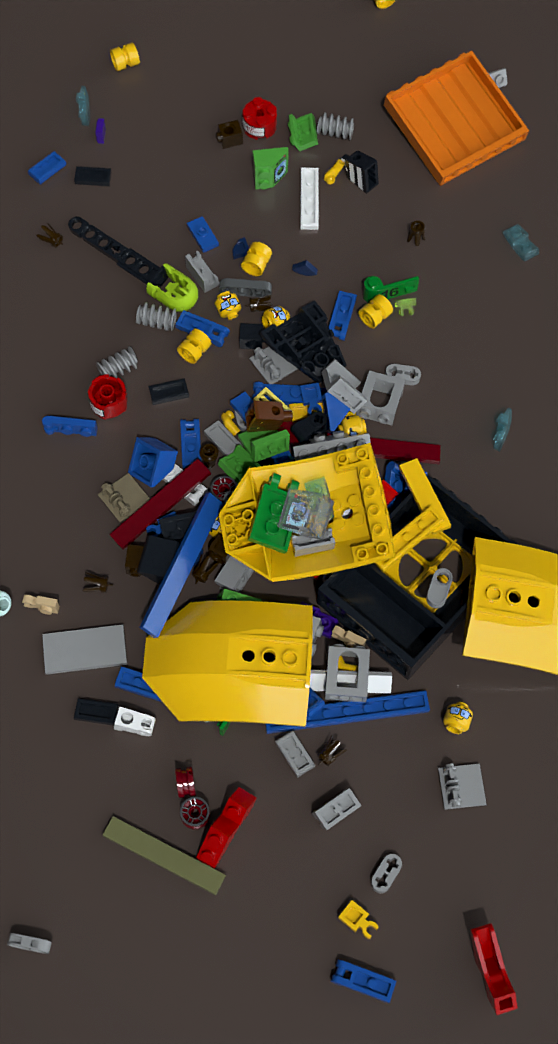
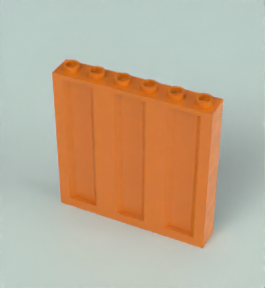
[384,51,529,186]

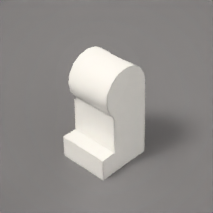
[114,707,156,736]

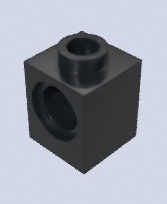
[240,323,266,350]

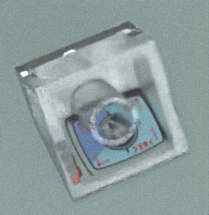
[277,488,334,540]

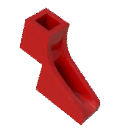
[196,787,257,869]
[470,923,518,1015]

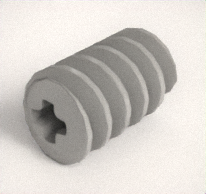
[317,112,354,141]
[136,302,177,331]
[96,346,137,378]

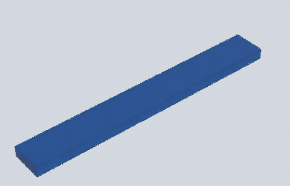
[139,492,224,638]
[265,691,430,734]

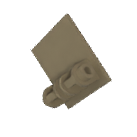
[97,473,150,523]

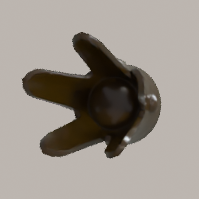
[407,220,425,247]
[36,223,63,248]
[245,294,272,313]
[192,554,219,584]
[82,571,113,593]
[317,735,347,766]

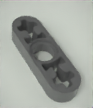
[219,278,272,297]

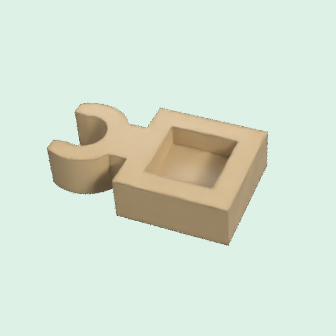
[22,595,60,615]
[331,625,367,648]

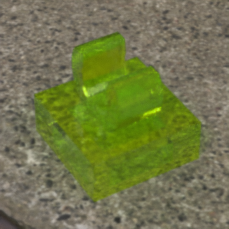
[395,298,416,316]

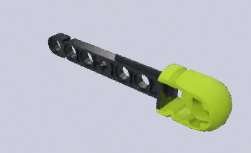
[68,216,198,312]

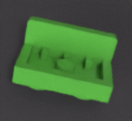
[288,113,318,151]
[218,444,261,485]

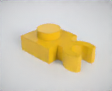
[338,900,379,939]

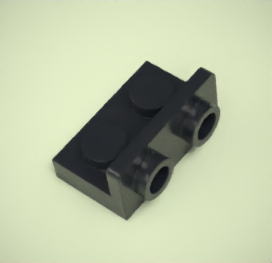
[159,511,197,543]

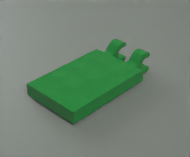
[247,473,301,554]

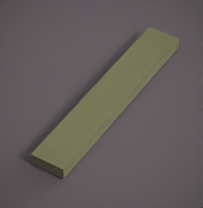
[103,816,226,896]

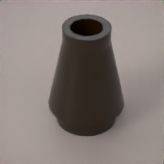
[200,444,219,468]

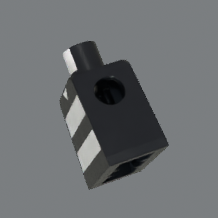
[341,151,379,194]

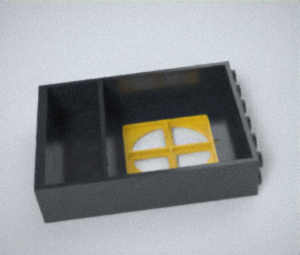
[317,475,518,680]

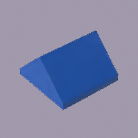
[322,392,350,434]

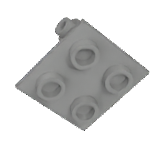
[249,347,298,384]
[438,764,487,810]

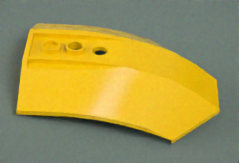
[219,443,395,582]
[462,537,558,675]
[142,601,313,727]

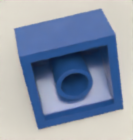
[128,437,178,487]

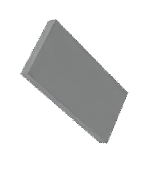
[42,625,127,675]

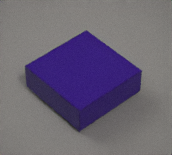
[95,118,106,144]

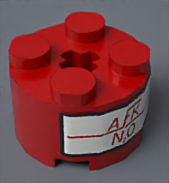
[242,97,277,140]
[88,374,128,420]

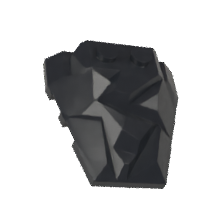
[259,300,347,383]

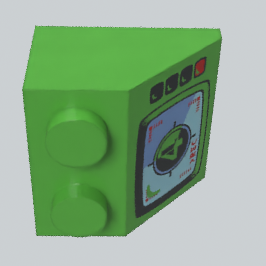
[253,147,288,189]

